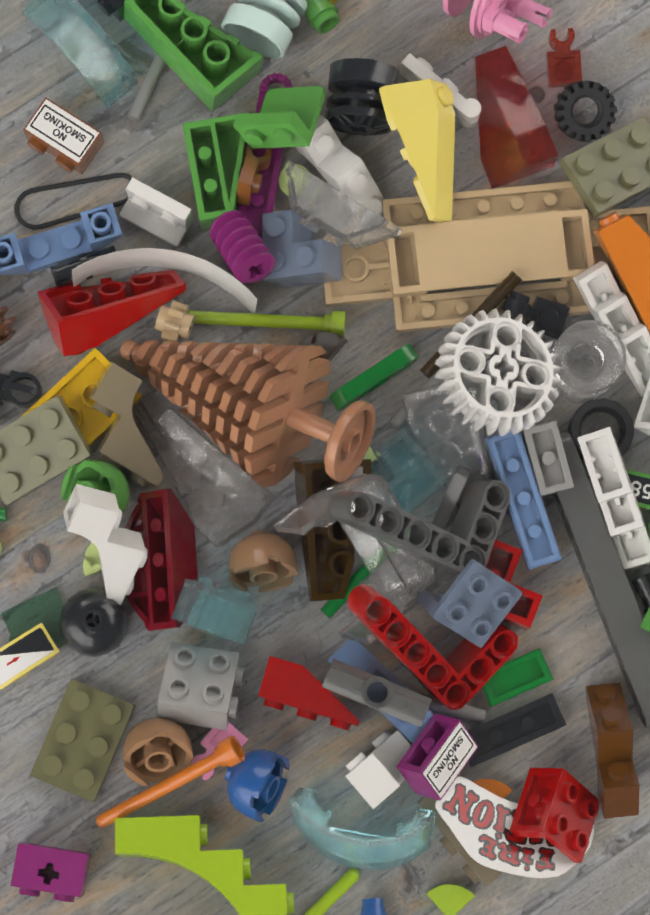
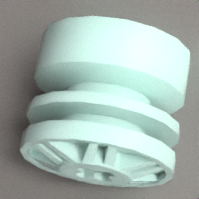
[221,0,307,59]

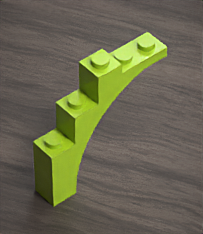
[115,815,294,915]

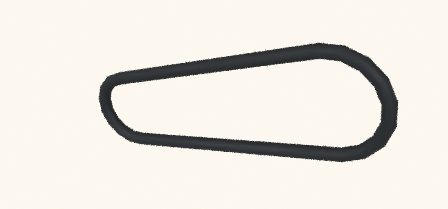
[14,173,132,230]

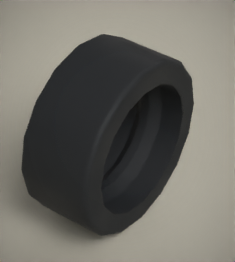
[567,398,634,462]

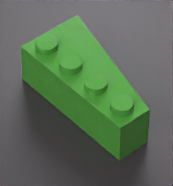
[124,0,264,112]

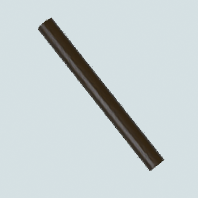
[420,271,522,379]

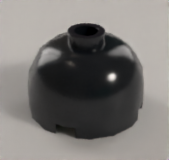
[59,588,128,657]

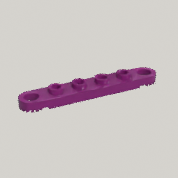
[239,73,293,238]

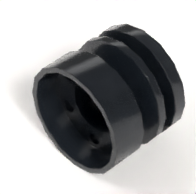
[325,58,399,136]

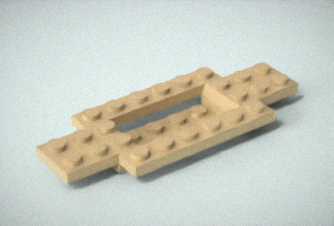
[320,181,650,333]

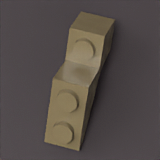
[89,362,163,488]

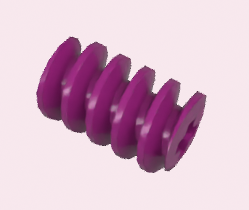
[209,210,276,284]

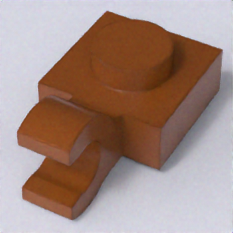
[236,145,271,206]

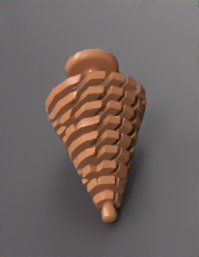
[120,340,376,488]

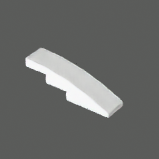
[573,261,650,398]
[577,427,650,571]

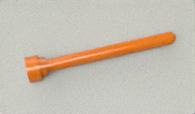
[96,735,245,828]

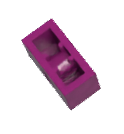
[10,842,91,902]

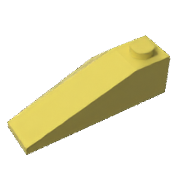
[379,79,455,223]

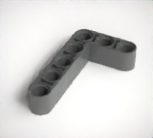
[330,479,510,575]

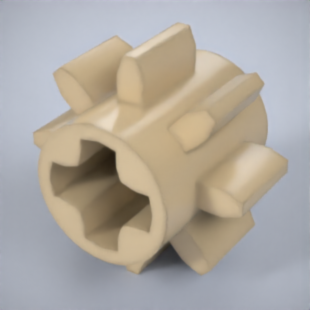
[155,300,195,341]

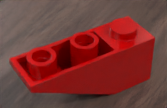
[258,656,360,731]

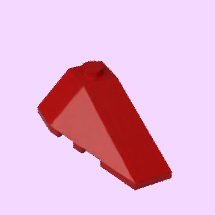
[37,270,187,357]

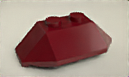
[125,488,199,631]

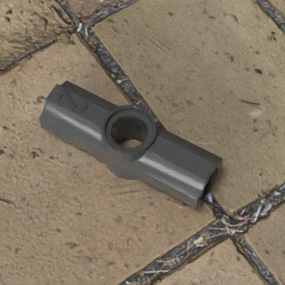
[322,658,432,728]

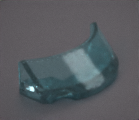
[22,0,138,108]
[289,787,436,870]

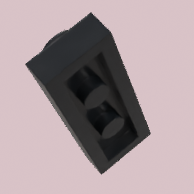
[467,693,566,767]

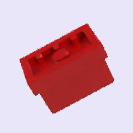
[509,767,600,863]

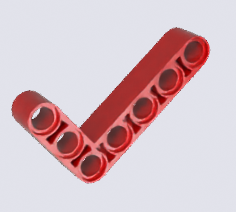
[347,584,518,710]

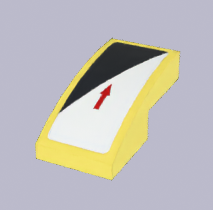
[0,623,60,691]

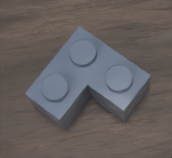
[262,210,342,288]

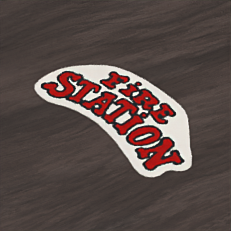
[435,777,594,878]

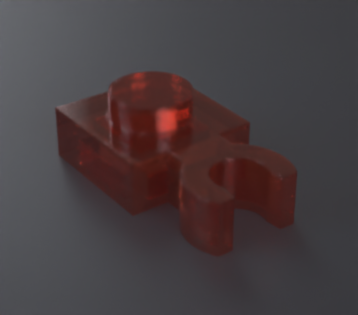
[546,28,583,88]

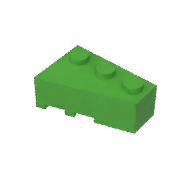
[182,112,249,231]

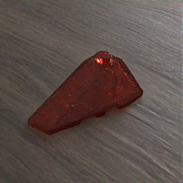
[475,46,558,189]

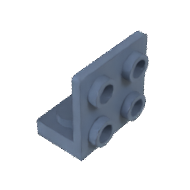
[416,559,522,648]

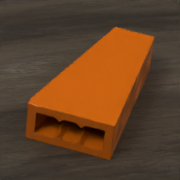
[593,212,650,334]

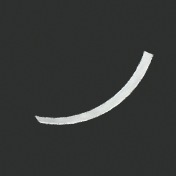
[72,248,258,313]

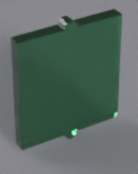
[1,587,67,649]

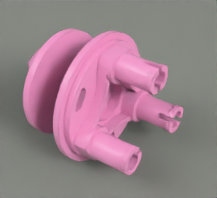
[443,0,553,44]

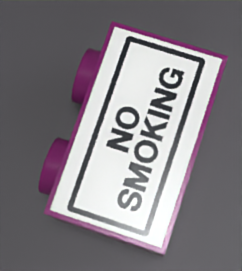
[396,714,478,801]

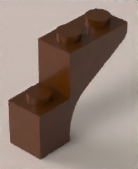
[586,682,640,819]

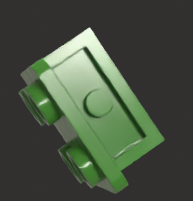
[233,86,326,149]

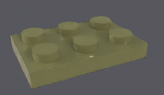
[559,117,650,218]
[0,395,94,506]
[30,679,136,802]

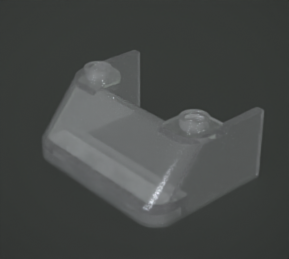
[274,474,439,644]

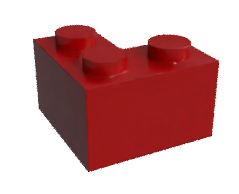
[486,540,543,630]

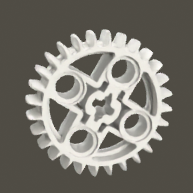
[435,308,562,437]

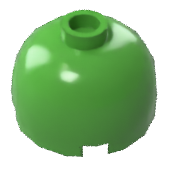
[61,459,130,515]

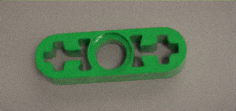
[329,344,419,412]

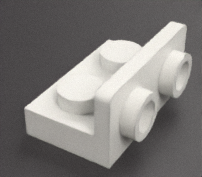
[120,177,194,247]

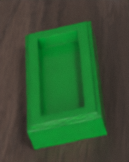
[481,648,554,707]

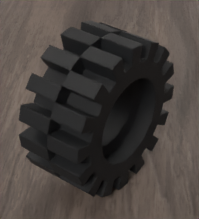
[554,80,617,142]

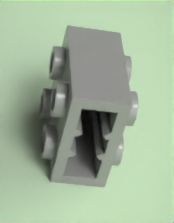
[157,642,245,730]

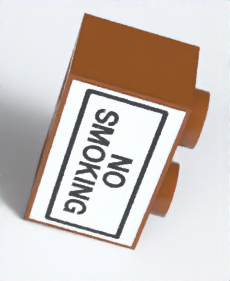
[23,97,104,174]

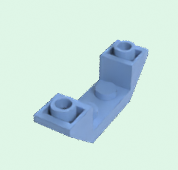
[0,203,123,275]
[327,636,433,744]

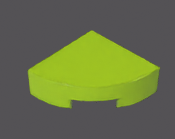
[426,884,475,915]

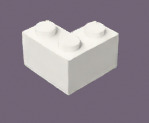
[344,730,411,809]

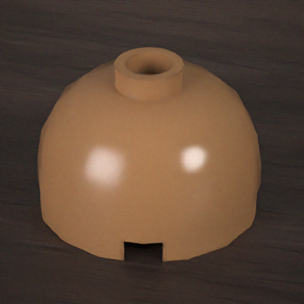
[228,530,298,593]
[123,717,193,787]

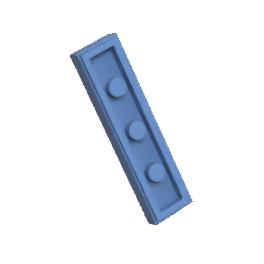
[485,431,562,570]

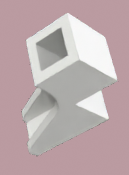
[296,115,384,228]
[63,484,147,605]

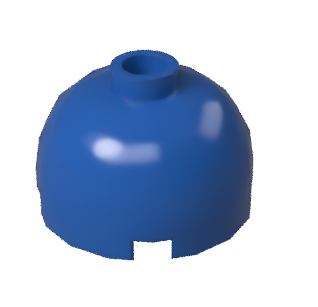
[225,749,290,822]

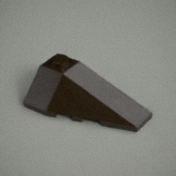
[294,459,373,601]

